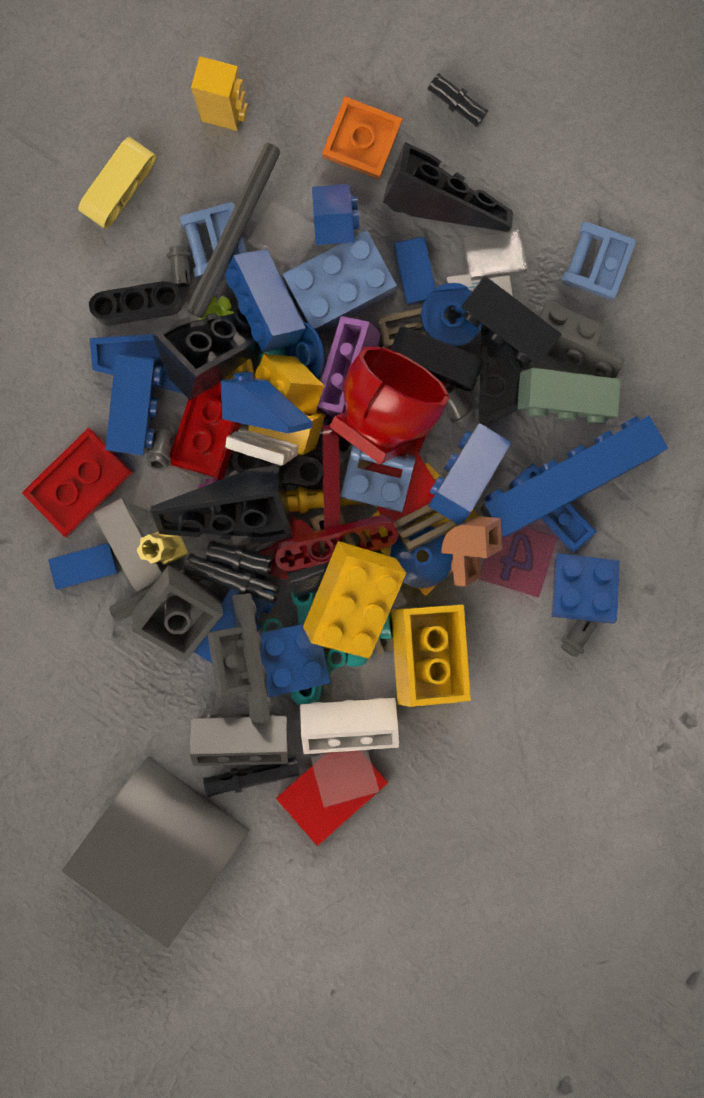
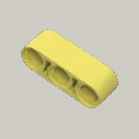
[78,137,157,229]

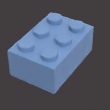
[283,230,397,335]

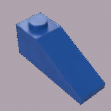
[221,372,313,433]

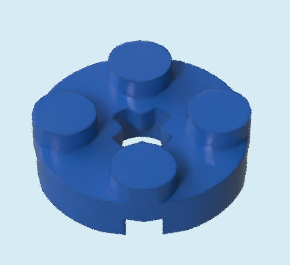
[420,283,483,347]

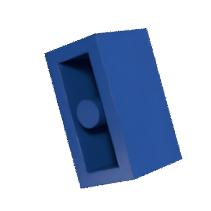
[312,184,360,245]

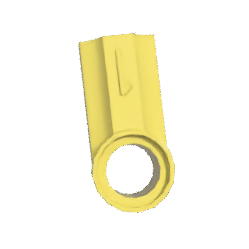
[137,532,189,565]

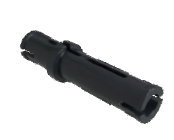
[184,553,281,604]
[203,756,300,798]

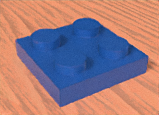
[551,553,620,624]
[260,624,331,697]

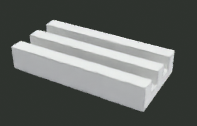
[225,428,298,466]

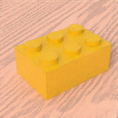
[303,541,406,659]
[391,605,471,707]

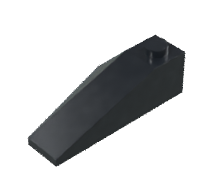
[383,142,513,232]
[153,309,261,400]
[150,465,293,542]

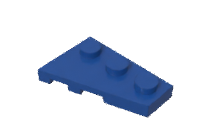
[90,334,183,394]

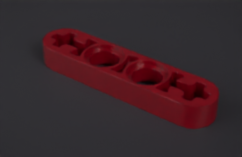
[323,425,340,548]
[275,515,398,571]

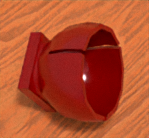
[329,347,450,464]

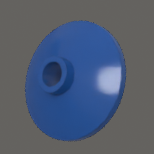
[285,322,324,380]
[390,526,453,588]

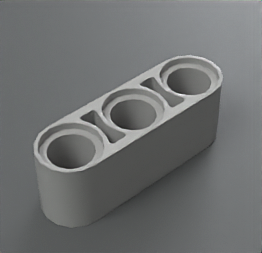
[94,498,163,592]

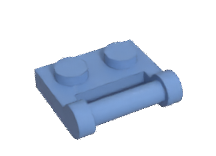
[179,202,246,279]
[561,222,636,301]
[340,445,416,513]

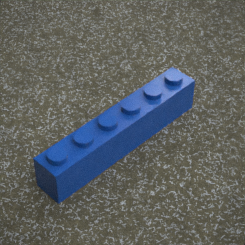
[480,415,668,539]

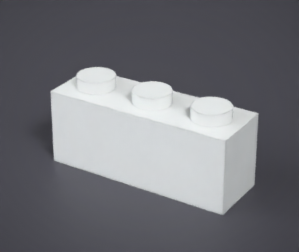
[300,697,399,754]

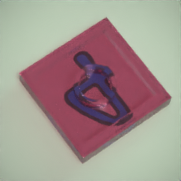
[478,528,557,598]

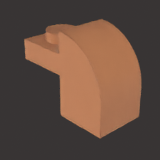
[441,517,502,587]

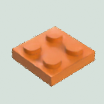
[322,96,403,180]

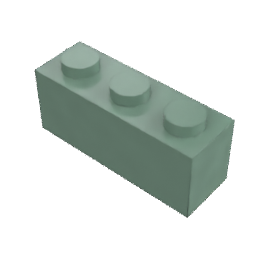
[517,368,621,424]

